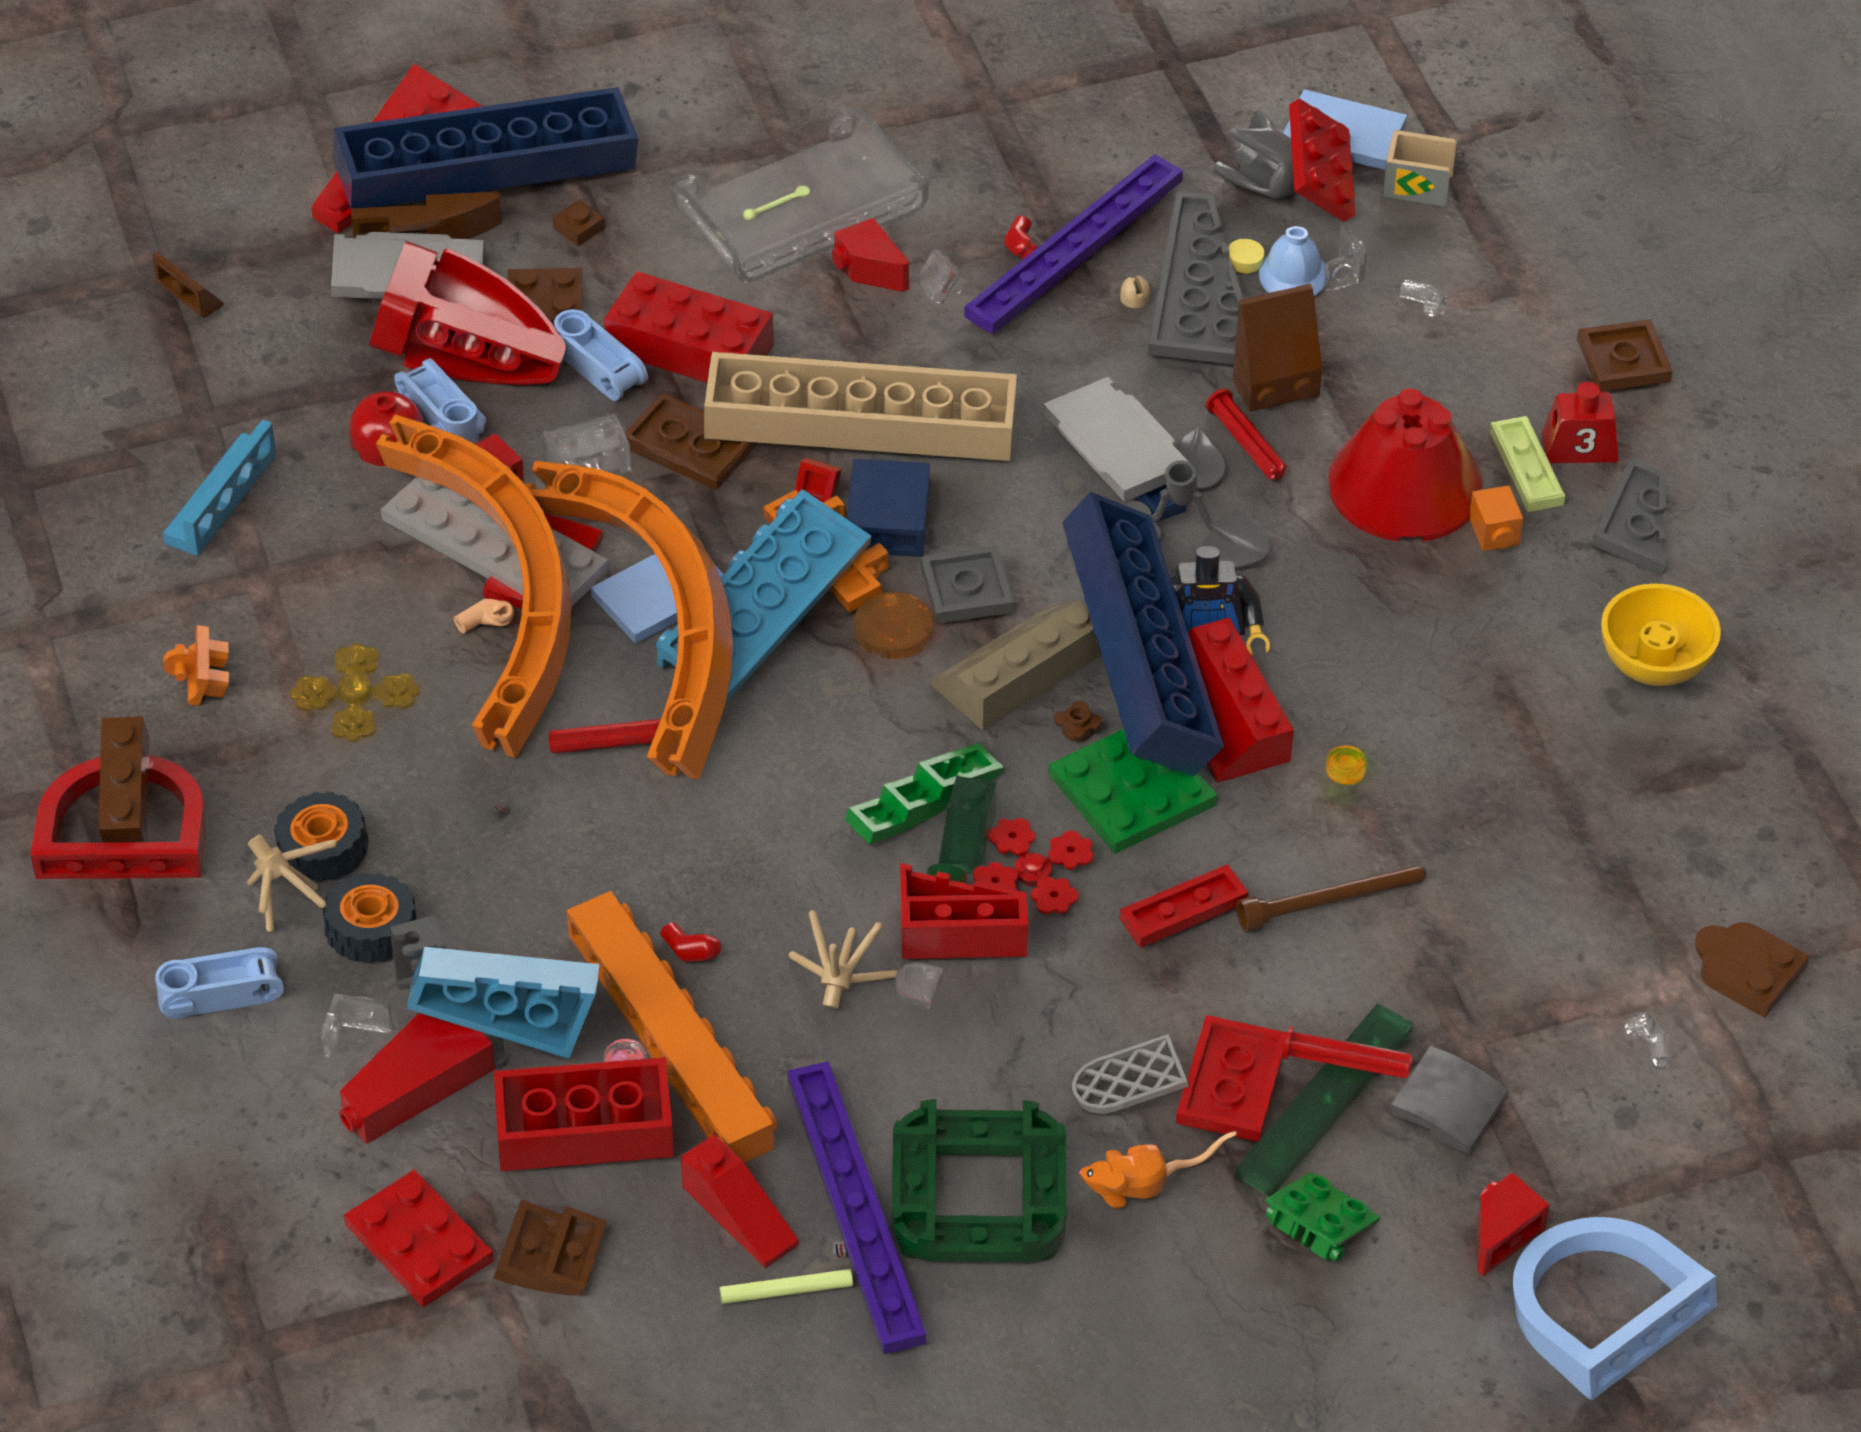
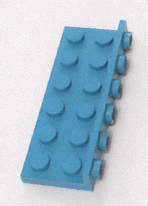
[656,489,871,702]

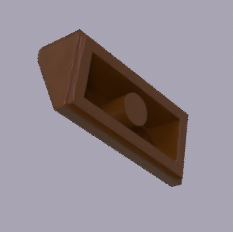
[153,252,224,318]

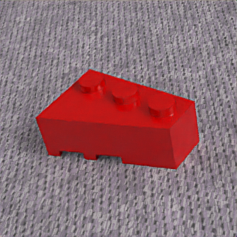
[900,863,1028,959]

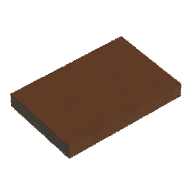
[620,393,758,490]

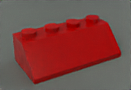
[1188,617,1294,783]

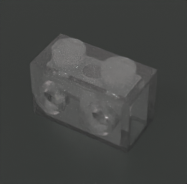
[542,413,631,475]

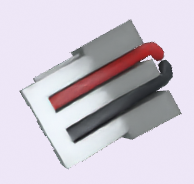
[833,1241,846,1259]

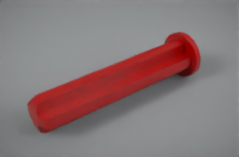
[1205,388,1287,481]
[548,719,661,754]
[1283,1026,1413,1078]

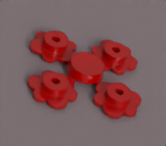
[972,818,1093,914]

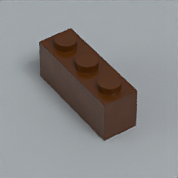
[99,716,149,843]

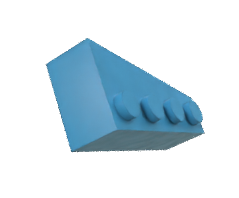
[406,947,600,1059]

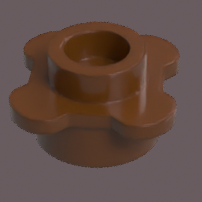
[1054,701,1102,742]

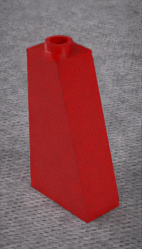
[339,1013,495,1144]

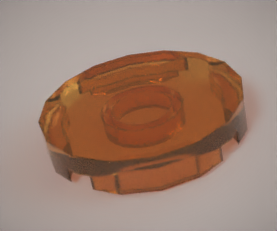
[854,592,933,659]

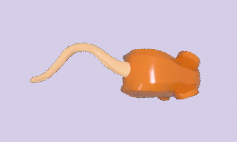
[1079,1131,1237,1209]

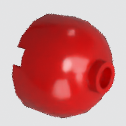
[349,391,425,466]

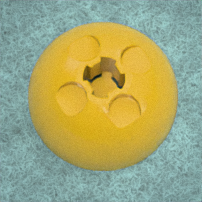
[1601,583,1721,687]

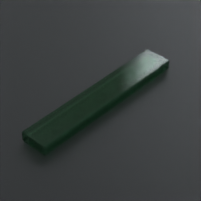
[1235,1003,1413,1196]

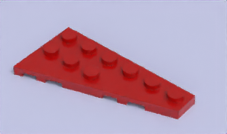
[311,64,483,234]

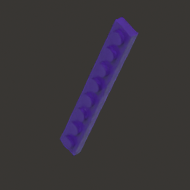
[964,154,1183,335]
[787,1061,926,1355]

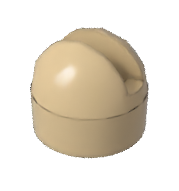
[1120,276,1150,308]

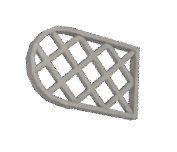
[1072,1034,1189,1114]

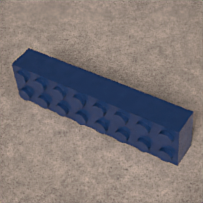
[333,87,638,211]
[1062,492,1224,777]

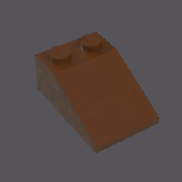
[1233,283,1322,412]

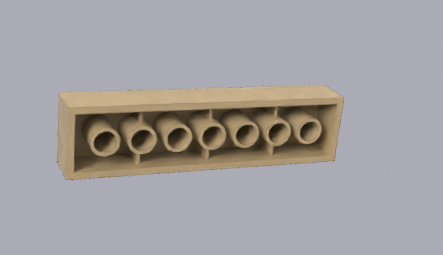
[704,352,1017,461]

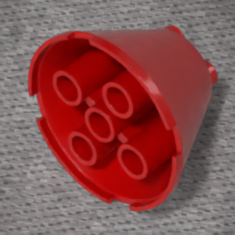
[1328,388,1483,542]

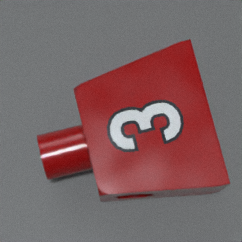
[1542,382,1619,464]

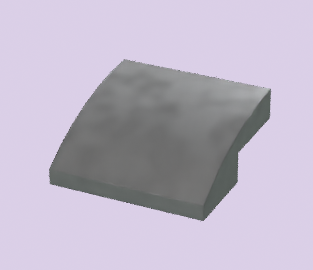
[1391,1046,1508,1154]

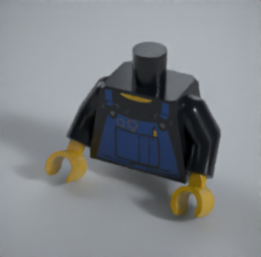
[1171,546,1270,655]

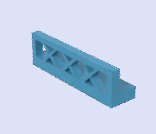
[163,419,276,556]

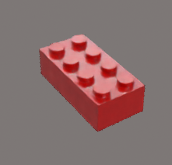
[604,271,774,383]
[493,1057,674,1171]

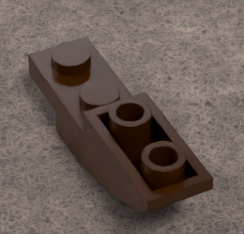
[352,192,502,239]

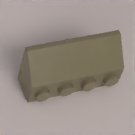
[931,600,1102,731]

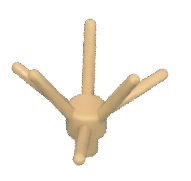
[247,835,337,932]
[789,910,899,1009]

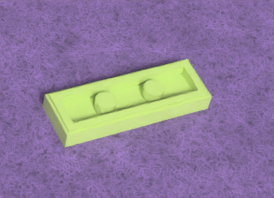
[1490,416,1565,512]

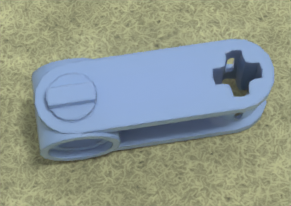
[554,309,648,401]
[394,358,486,444]
[155,947,284,1019]

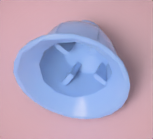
[1259,226,1328,296]

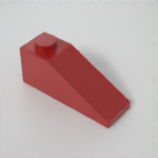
[681,1134,799,1269]

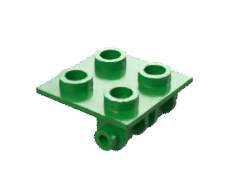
[1265,1172,1381,1262]

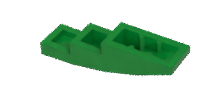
[845,743,1004,845]

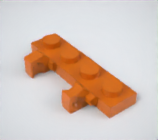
[763,490,890,613]

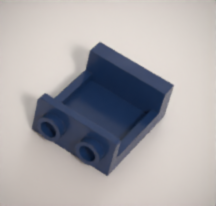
[847,459,930,557]

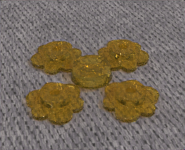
[290,643,420,742]

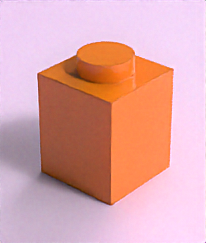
[1470,486,1523,551]

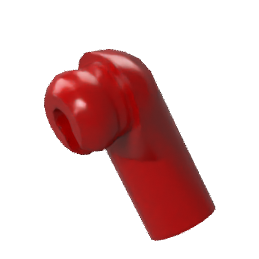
[1004,215,1038,260]
[660,922,721,962]

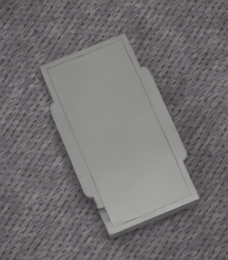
[331,232,483,299]
[1043,377,1189,502]

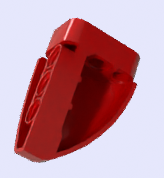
[369,241,566,385]

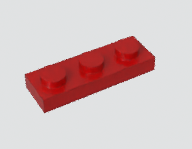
[1119,864,1249,948]

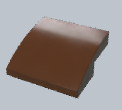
[493,1199,607,1296]

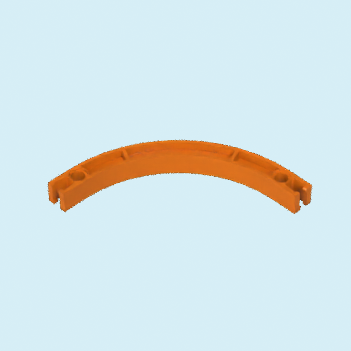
[376,415,572,759]
[526,461,733,780]

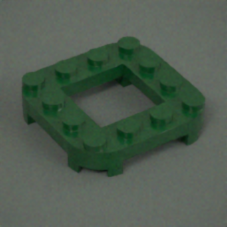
[891,1099,1067,1262]

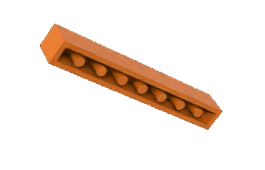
[567,891,777,1163]

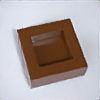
[552,200,605,246]

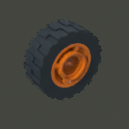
[274,791,369,882]
[323,872,416,963]

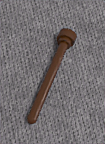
[1236,865,1426,932]

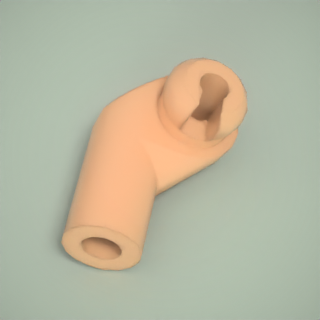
[453,599,514,634]

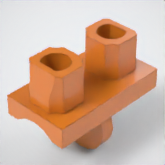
[163,625,229,706]

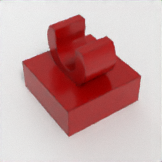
[795,458,842,503]

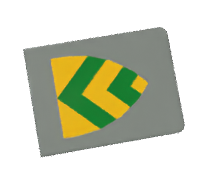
[1383,130,1457,206]

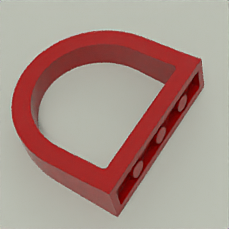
[30,755,206,879]

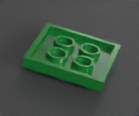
[1048,729,1217,854]

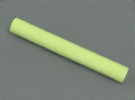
[719,1269,853,1304]

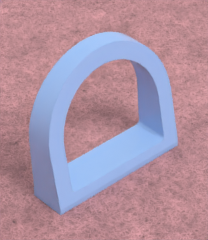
[1513,1217,1717,1401]

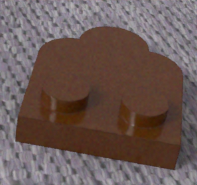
[1695,922,1810,1018]

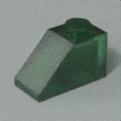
[938,776,997,875]

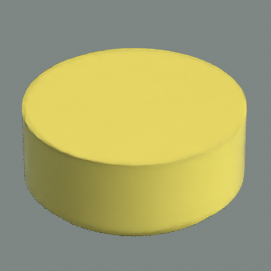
[1228,239,1264,274]

